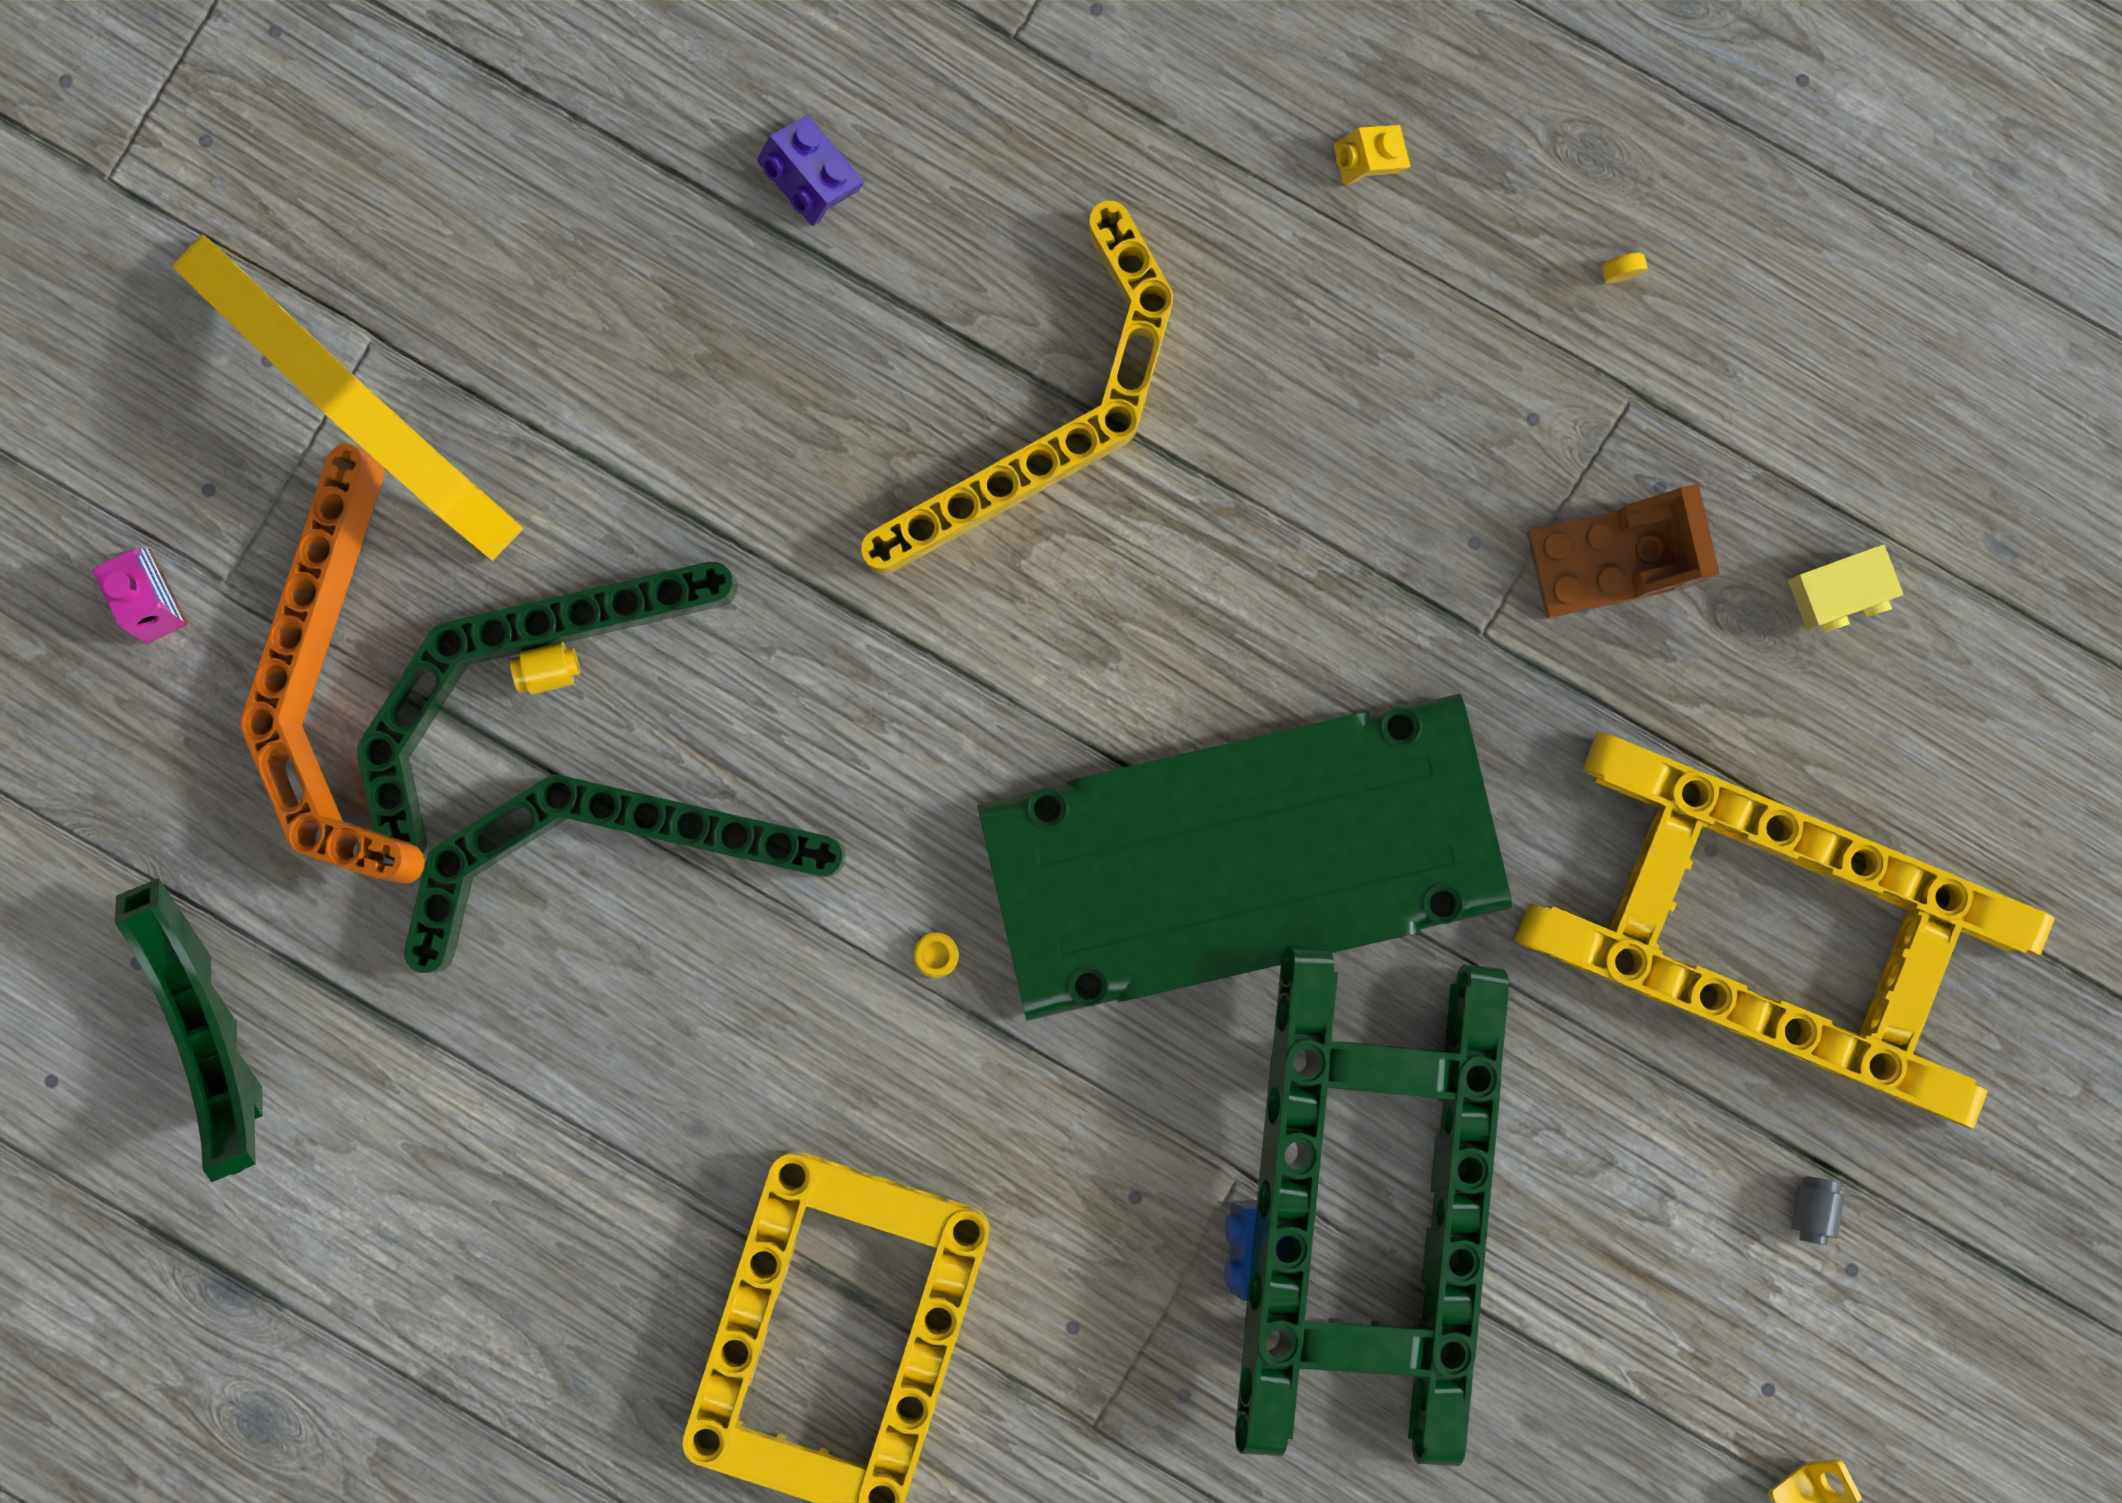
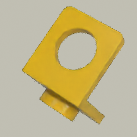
[1768,1459,1862,1503]

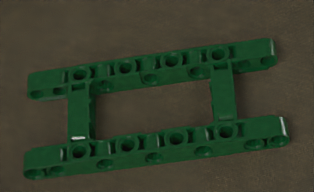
[1235,946,1509,1466]

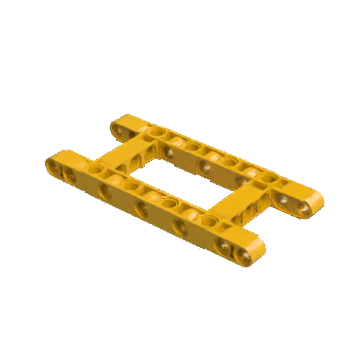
[1513,732,2055,1129]

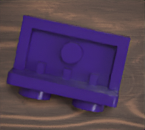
[757,115,864,226]

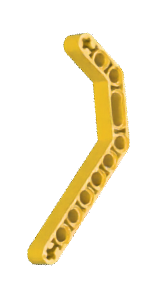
[861,200,1173,575]
[171,234,524,561]

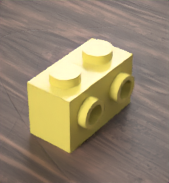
[1788,544,1904,633]

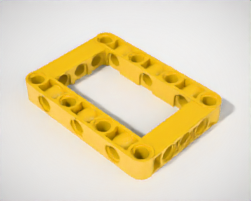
[682,1151,990,1503]

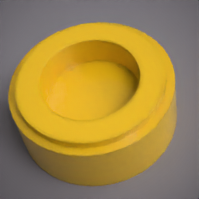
[1601,252,1649,284]
[914,933,959,978]

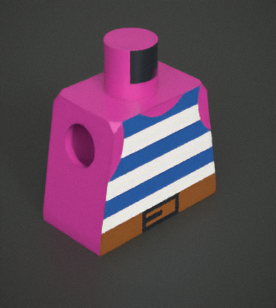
[93,548,188,644]

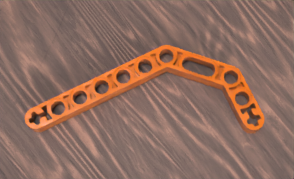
[240,443,425,884]

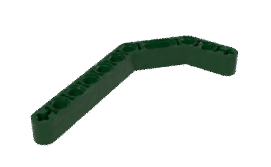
[357,562,738,860]
[404,775,846,973]

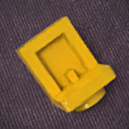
[1334,125,1411,185]

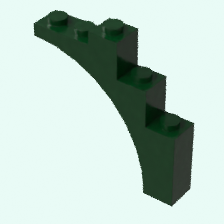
[115,878,263,1183]

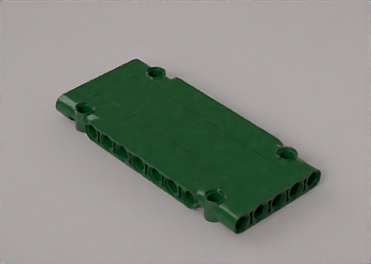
[977,694,1512,1021]

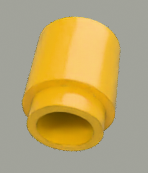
[510,641,580,695]

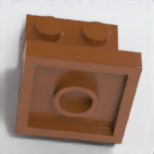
[1527,484,1720,619]

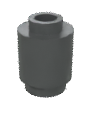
[1791,1176,1845,1246]

